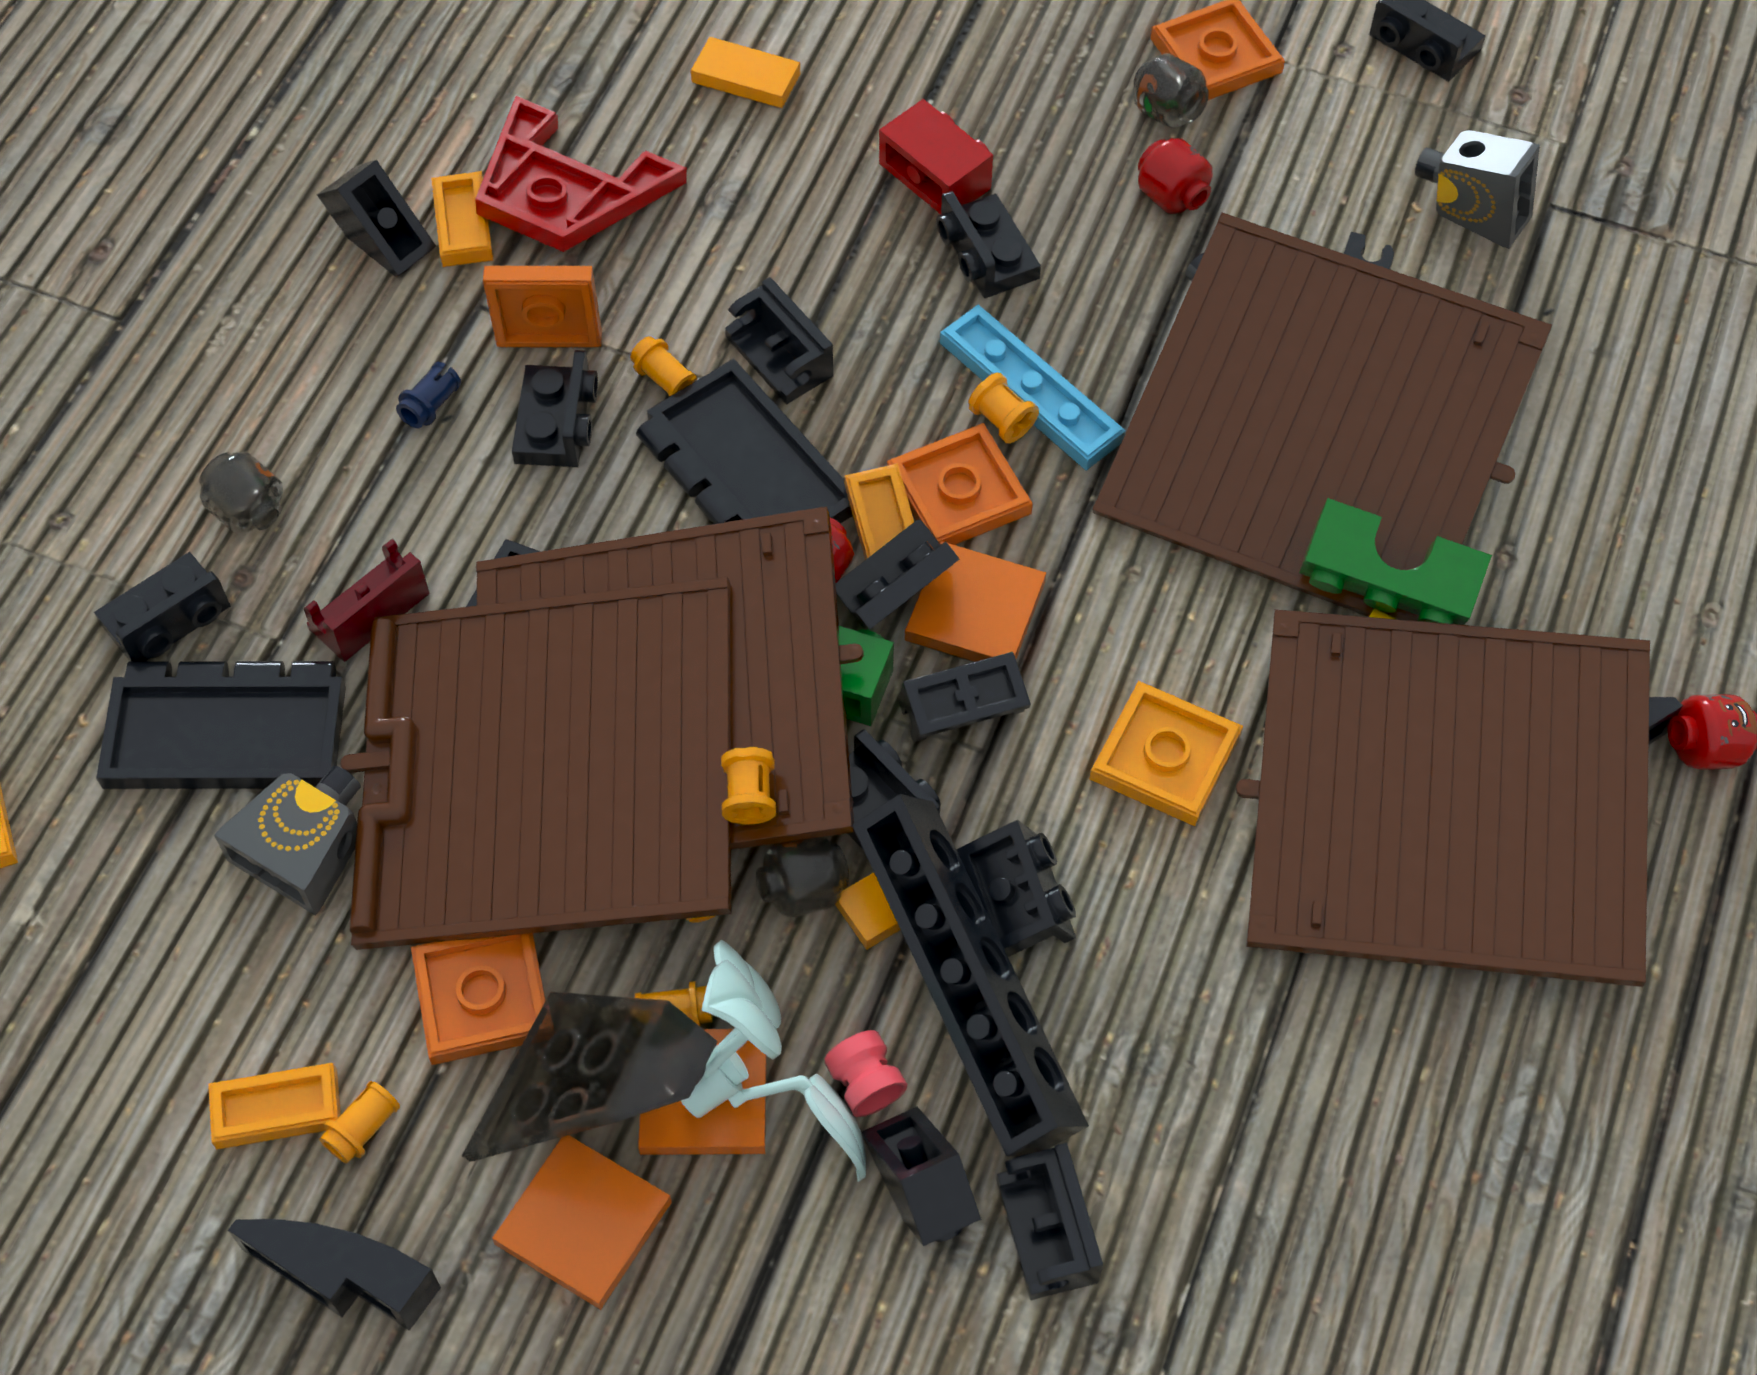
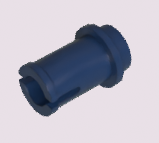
[396,362,461,429]

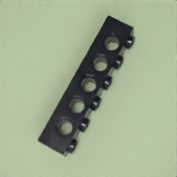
[852,794,1089,1156]

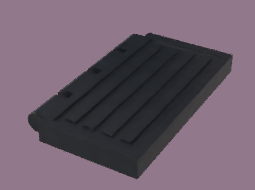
[636,359,853,524]
[96,661,346,789]

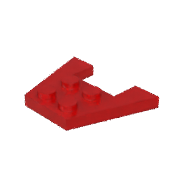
[475,96,687,252]

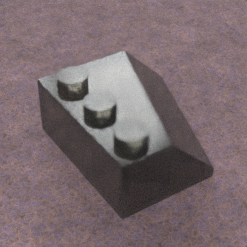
[461,992,718,1162]

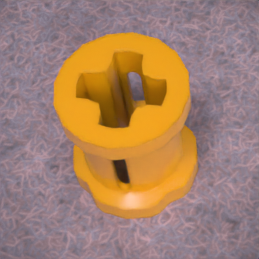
[968,372,1039,444]
[721,747,776,824]

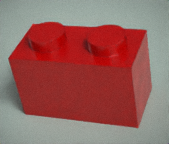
[879,99,993,214]

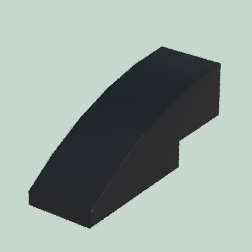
[228,1219,441,1331]

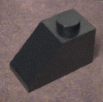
[317,160,437,276]
[861,1107,981,1246]

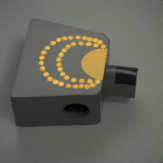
[1415,130,1540,249]
[214,765,361,915]

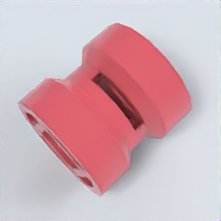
[824,1030,907,1117]

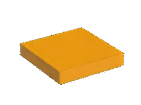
[1089,680,1243,826]

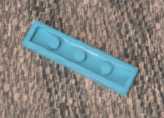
[940,304,1126,471]

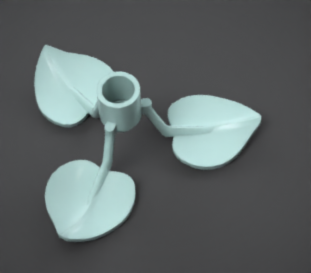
[672,940,866,1182]

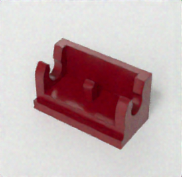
[304,539,430,662]

